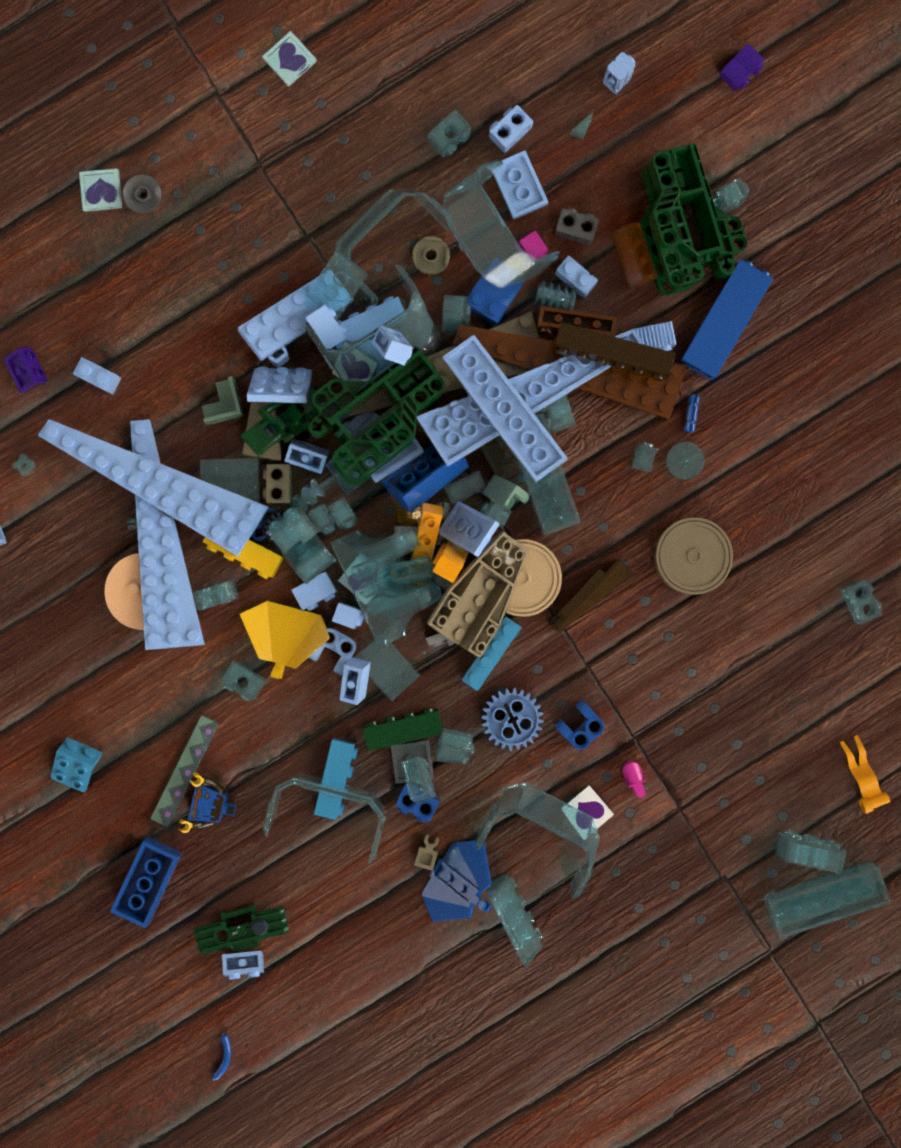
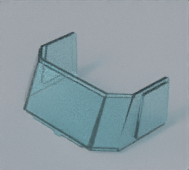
[443,160,560,289]
[335,189,453,306]
[305,264,434,381]
[263,772,386,864]
[476,782,600,900]

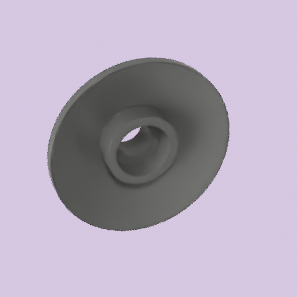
[123,175,162,213]

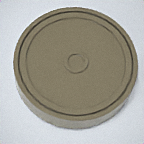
[654,518,733,595]

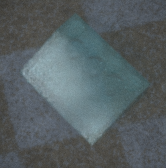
[487,873,544,968]

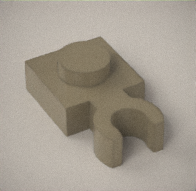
[414,834,439,871]

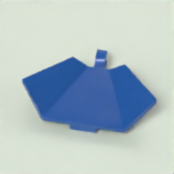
[422,840,492,922]

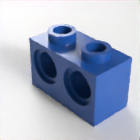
[395,782,440,823]

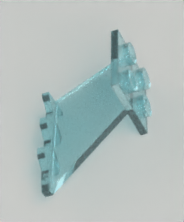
[289,457,369,514]

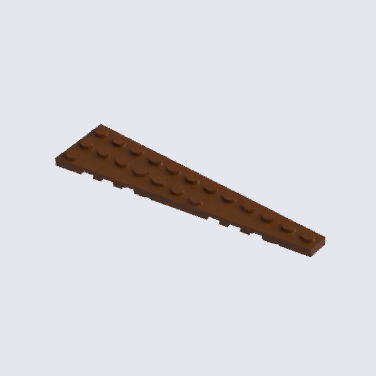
[453,325,688,420]

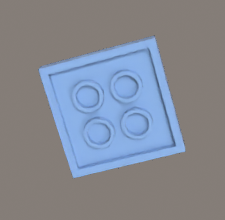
[247,366,312,403]

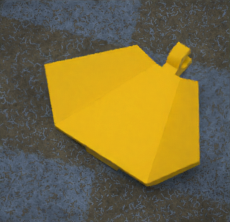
[240,601,330,679]

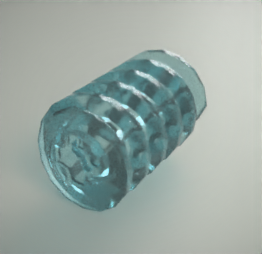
[535,281,576,311]

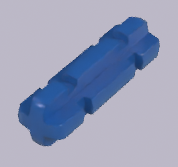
[684,395,700,433]

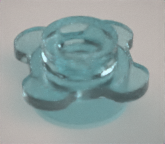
[12,454,36,477]

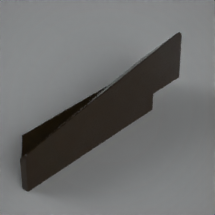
[548,559,631,632]

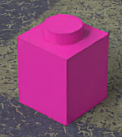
[518,230,548,264]

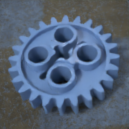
[481,688,544,751]

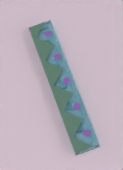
[151,715,220,827]

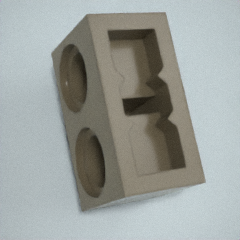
[263,464,292,504]

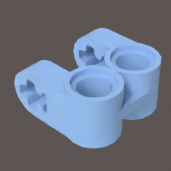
[308,628,357,676]

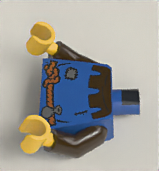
[178,772,236,833]

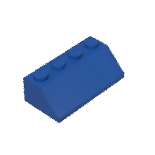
[382,443,469,513]

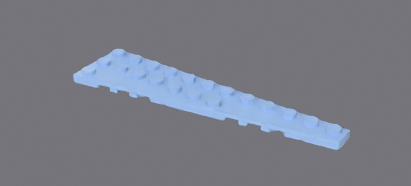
[417,329,645,467]
[38,419,269,557]
[130,420,205,650]

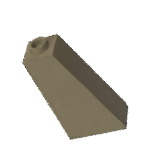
[243,402,283,462]

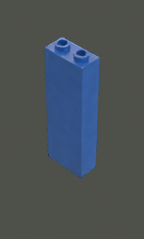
[679,259,774,381]

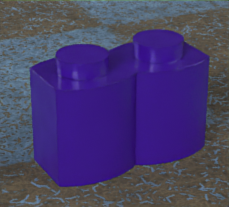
[719,43,765,91]

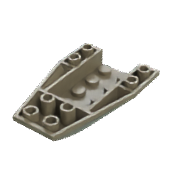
[427,531,528,658]

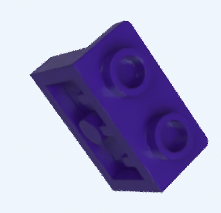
[3,347,48,393]

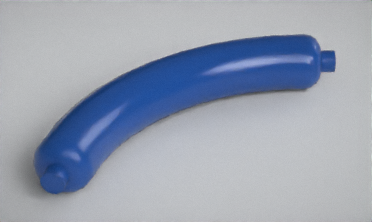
[212,1033,231,1081]

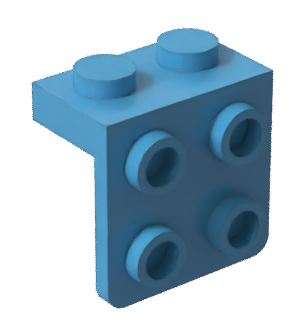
[51,737,102,792]

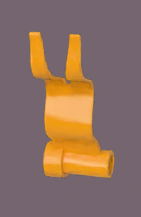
[840,735,890,814]

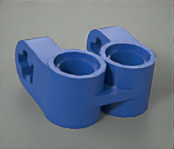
[554,699,604,750]

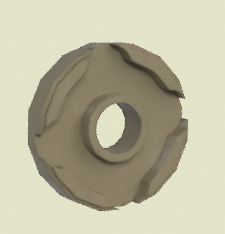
[412,236,450,275]

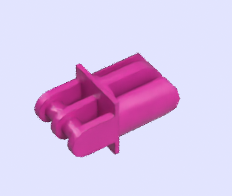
[622,761,647,798]

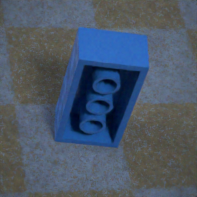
[110,837,182,928]

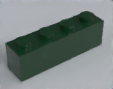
[363,707,443,751]

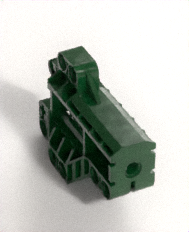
[635,143,748,296]
[308,345,445,486]

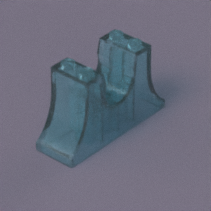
[330,527,443,649]

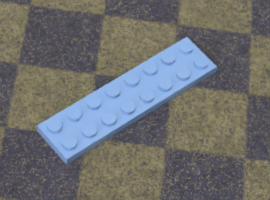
[442,335,568,483]

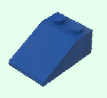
[464,258,527,327]

